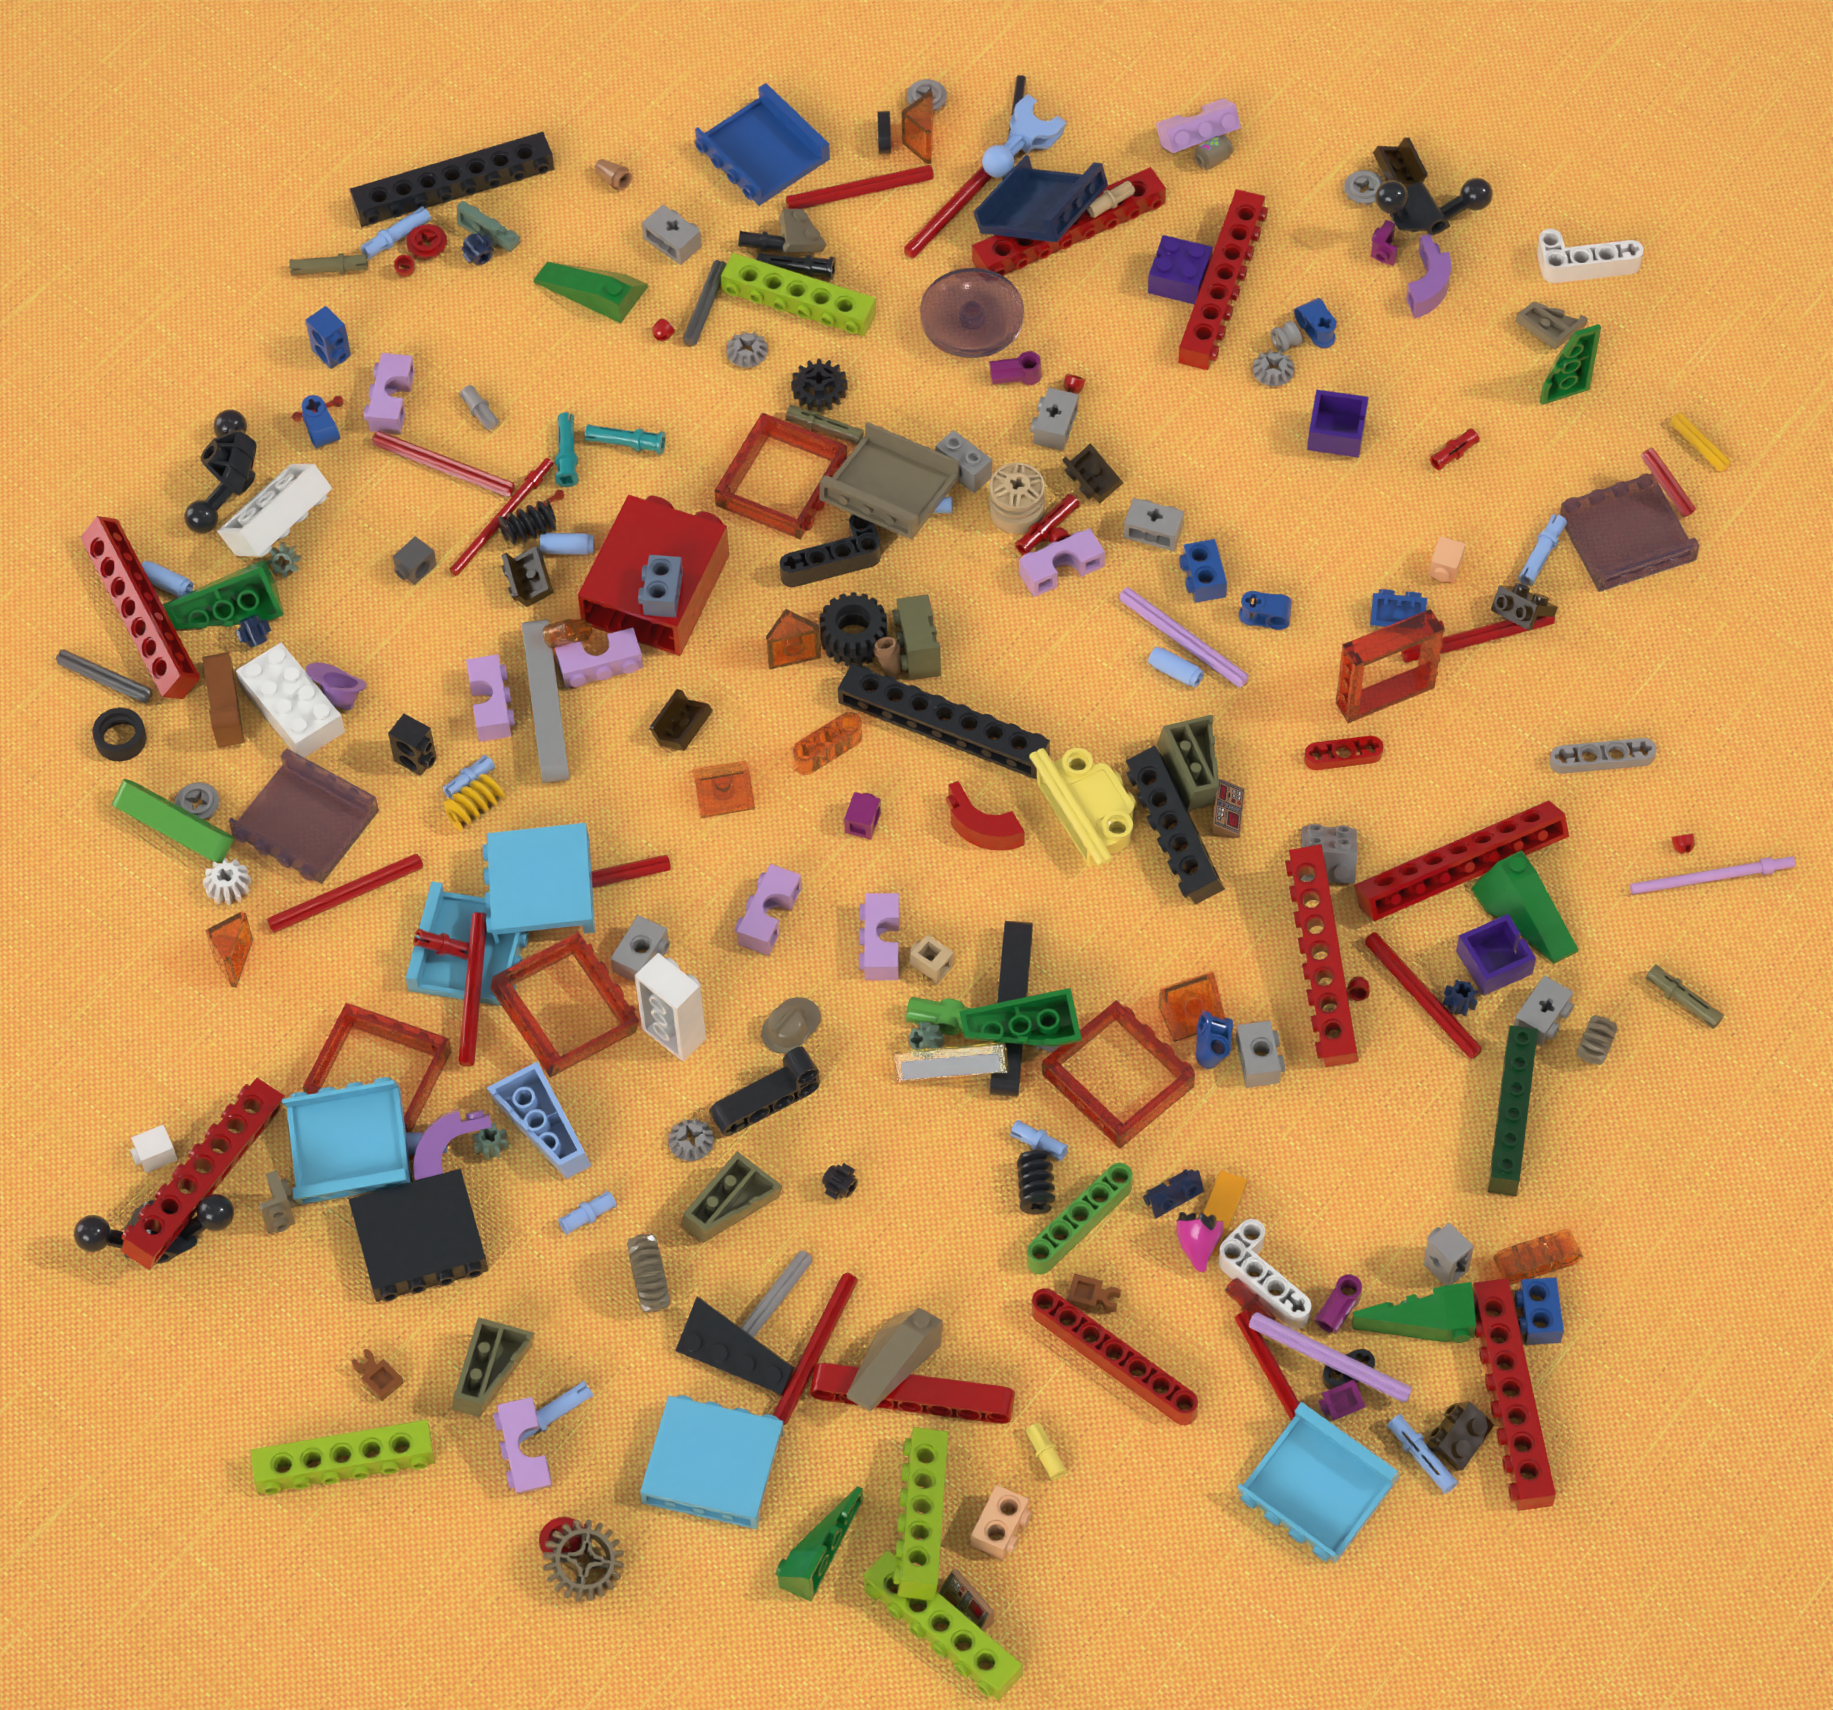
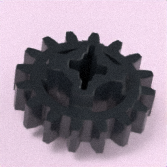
[791,359,848,412]

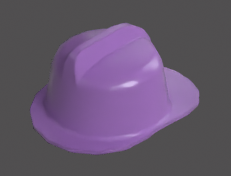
[306,662,366,710]

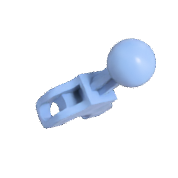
[982,94,1067,178]

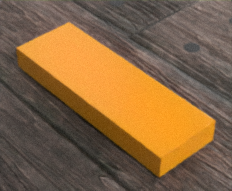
[1203,1170,1248,1257]

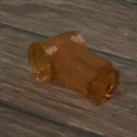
[543,618,593,648]

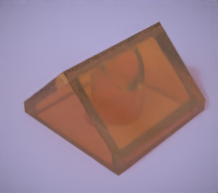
[901,92,933,164]
[766,609,821,670]
[692,760,755,818]
[205,912,253,988]
[1158,971,1225,1042]

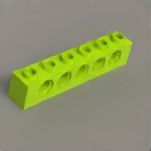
[721,253,876,337]
[250,1419,435,1495]
[893,1427,948,1601]
[863,1550,1023,1701]

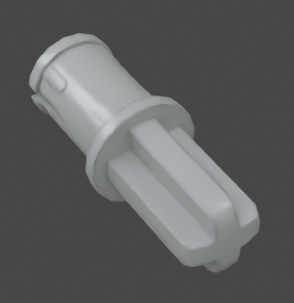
[460,385,499,431]

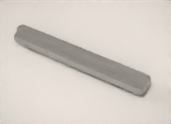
[740,1250,812,1337]

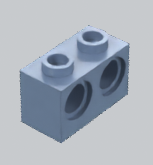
[638,555,683,617]

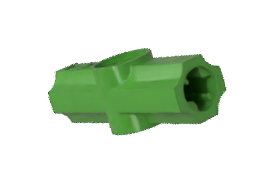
[906,997,972,1036]

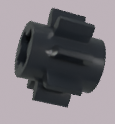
[822,1163,858,1200]

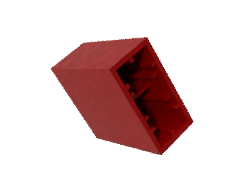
[578,494,730,656]

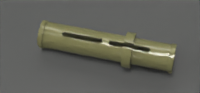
[289,253,368,276]
[785,405,864,445]
[1646,964,1724,1029]

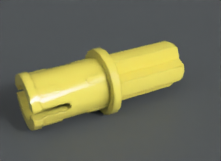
[1026,1423,1067,1481]

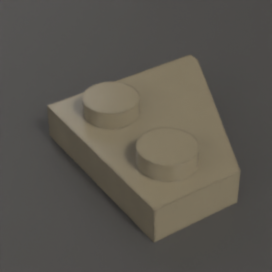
[779,209,827,252]
[1515,302,1588,350]

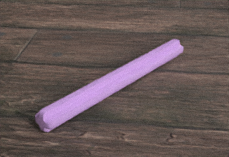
[1119,587,1249,687]
[1249,1313,1412,1402]

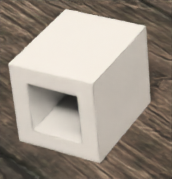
[130,1124,178,1173]

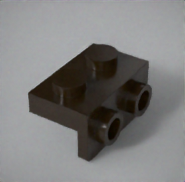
[1373,137,1428,188]
[1062,443,1124,503]
[501,546,554,607]
[1491,583,1558,630]
[649,689,713,751]
[1426,1402,1494,1471]

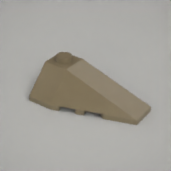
[847,1308,943,1411]

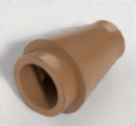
[594,159,632,190]
[874,637,902,678]

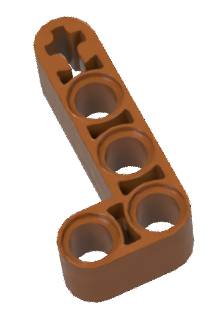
[202,652,245,748]

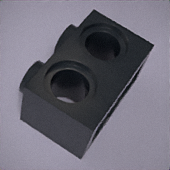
[388,713,436,776]

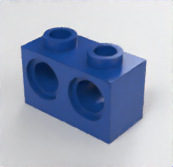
[305,306,351,369]
[1179,539,1227,603]
[1515,1277,1564,1345]

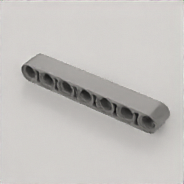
[522,619,570,784]

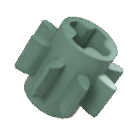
[267,542,302,577]
[909,1022,944,1058]
[473,1123,508,1160]

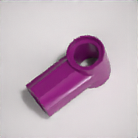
[989,351,1042,385]
[1315,1274,1362,1334]

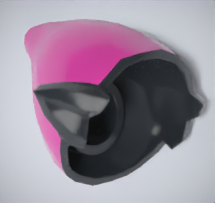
[1176,1212,1224,1272]

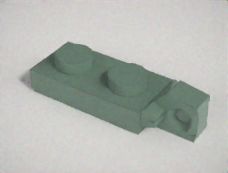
[457,201,520,252]

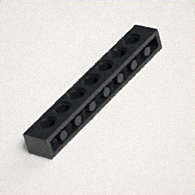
[350,132,555,227]
[838,664,1050,779]

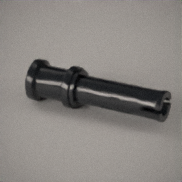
[757,253,836,280]

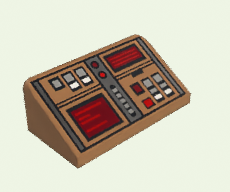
[1212,779,1245,838]
[939,1568,994,1631]

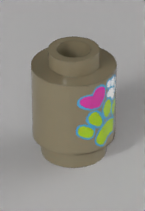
[1194,135,1233,170]

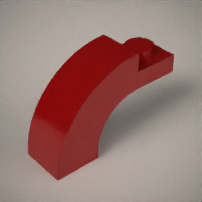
[946,781,1025,850]

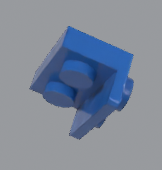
[1370,589,1427,631]

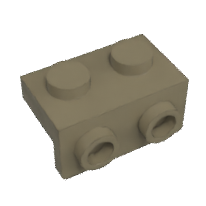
[259,1170,295,1234]

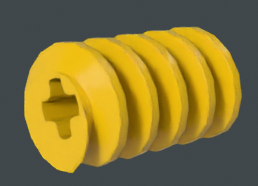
[444,774,506,831]

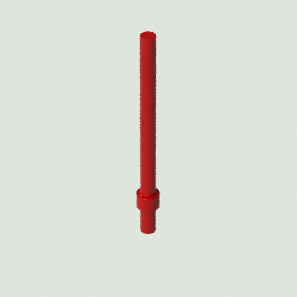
[449,458,554,576]

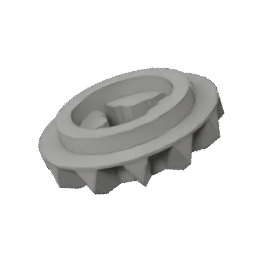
[907,79,947,114]
[1344,170,1384,206]
[726,331,768,367]
[1253,349,1294,386]
[175,782,220,820]
[668,1117,714,1161]

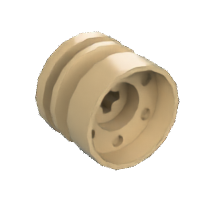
[989,462,1045,534]

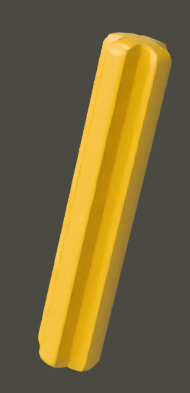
[1670,412,1731,472]

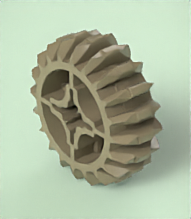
[627,1233,670,1313]
[543,1520,624,1602]

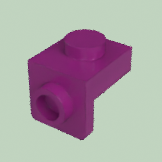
[1371,220,1398,266]
[1319,1380,1366,1421]

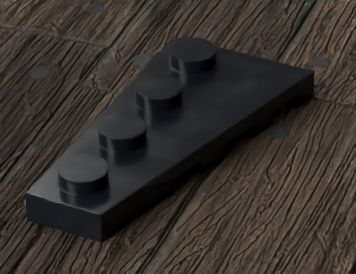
[675,1296,795,1395]

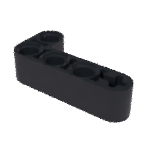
[779,514,881,587]
[709,1046,820,1136]

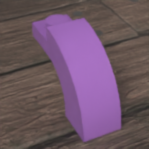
[1406,234,1451,319]
[414,1108,492,1180]

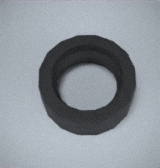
[92,707,147,762]

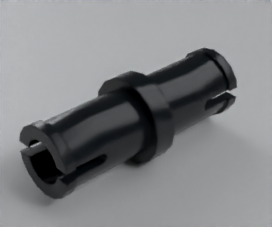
[738,231,789,253]

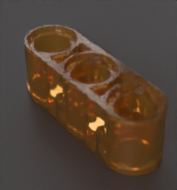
[793,712,862,775]
[1493,1229,1583,1285]

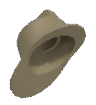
[761,997,821,1054]

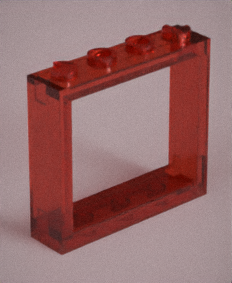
[714,412,847,540]
[1335,609,1445,723]
[490,932,639,1078]
[1042,1000,1195,1149]
[303,1003,452,1132]

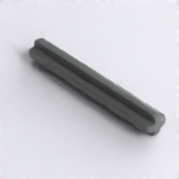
[683,260,726,346]
[56,649,152,703]

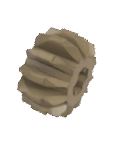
[1577,1015,1617,1065]

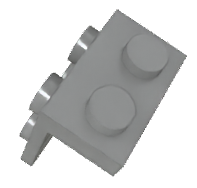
[1301,824,1357,884]

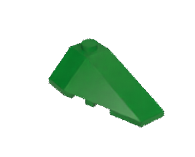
[534,262,648,323]
[1540,324,1601,405]
[163,560,284,629]
[1471,850,1579,964]
[959,988,1082,1047]
[1352,1282,1476,1343]
[776,1486,863,1602]

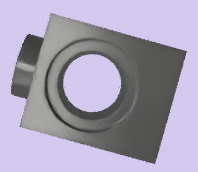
[393,536,437,585]

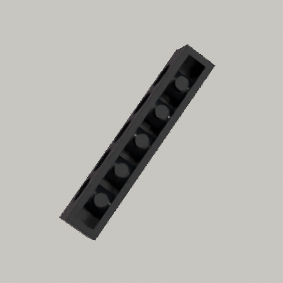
[1126,745,1225,905]

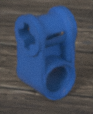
[1294,298,1337,348]
[301,395,341,449]
[1239,591,1292,630]
[1195,1011,1233,1069]

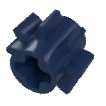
[461,233,494,265]
[236,614,271,647]
[1443,979,1479,1016]

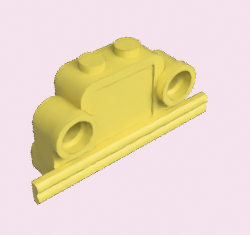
[1029,748,1137,868]

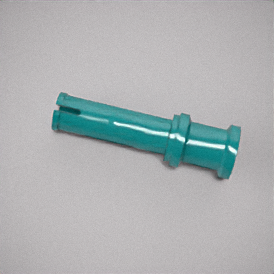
[555,412,579,487]
[585,424,666,455]

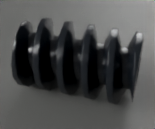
[497,499,556,546]
[1017,1150,1055,1215]

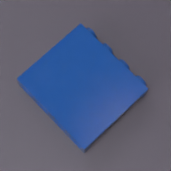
[695,83,830,206]

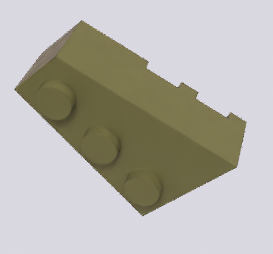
[892,594,941,680]
[1157,714,1219,810]
[681,1151,782,1243]
[452,1317,535,1417]

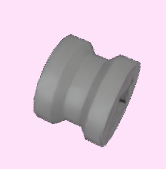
[1270,320,1302,353]

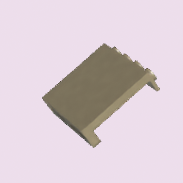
[820,422,960,540]

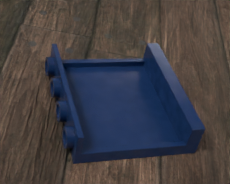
[974,155,1108,242]

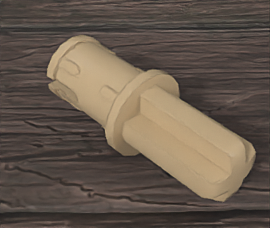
[1087,181,1135,218]

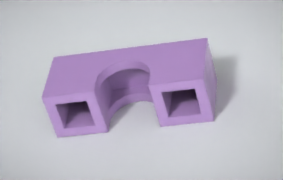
[1156,98,1241,153]
[364,353,415,435]
[1019,528,1105,597]
[555,628,643,688]
[466,654,515,742]
[735,864,802,956]
[859,893,899,980]
[493,1397,553,1494]

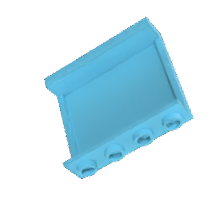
[482,823,595,943]
[406,882,529,1007]
[282,1077,412,1205]
[640,1395,784,1530]
[1237,1402,1400,1563]

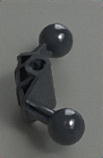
[1375,178,1493,235]
[184,409,257,534]
[74,1194,234,1264]

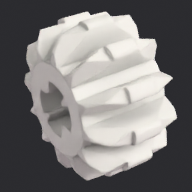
[203,857,251,906]

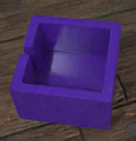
[1148,235,1212,305]
[1307,389,1369,458]
[1456,914,1536,996]

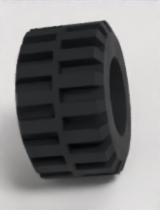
[819,592,887,666]

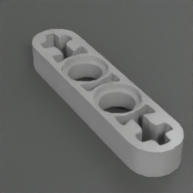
[1549,738,1656,774]

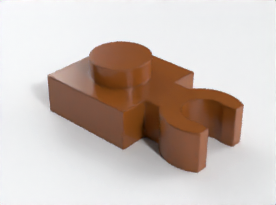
[1067,1274,1121,1312]
[352,1349,404,1402]

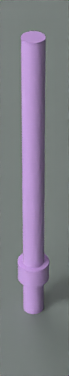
[1630,856,1795,895]

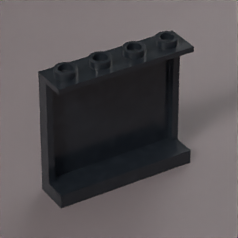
[349,1168,489,1302]

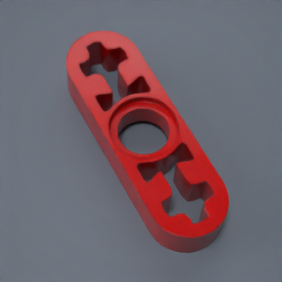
[1304,735,1384,770]

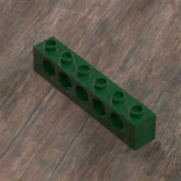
[1488,1025,1538,1196]

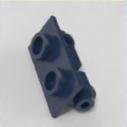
[1143,1169,1204,1219]

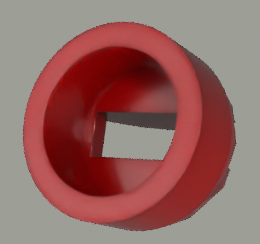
[394,254,415,277]
[652,318,675,341]
[1064,374,1086,394]
[1049,527,1070,543]
[1671,833,1695,854]
[1347,976,1370,1001]

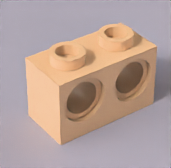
[971,1485,1032,1561]

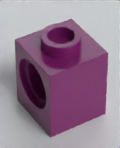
[844,792,881,840]

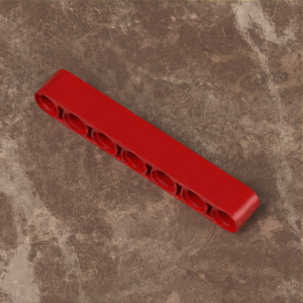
[1031,1288,1198,1425]
[810,1363,1015,1424]

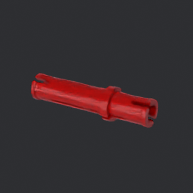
[1015,494,1080,555]

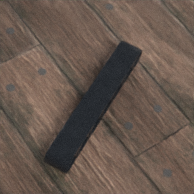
[990,921,1033,1097]

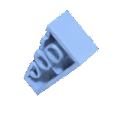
[487,1061,592,1179]

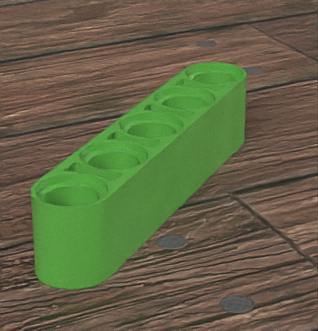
[112,779,235,864]
[1027,1163,1133,1275]

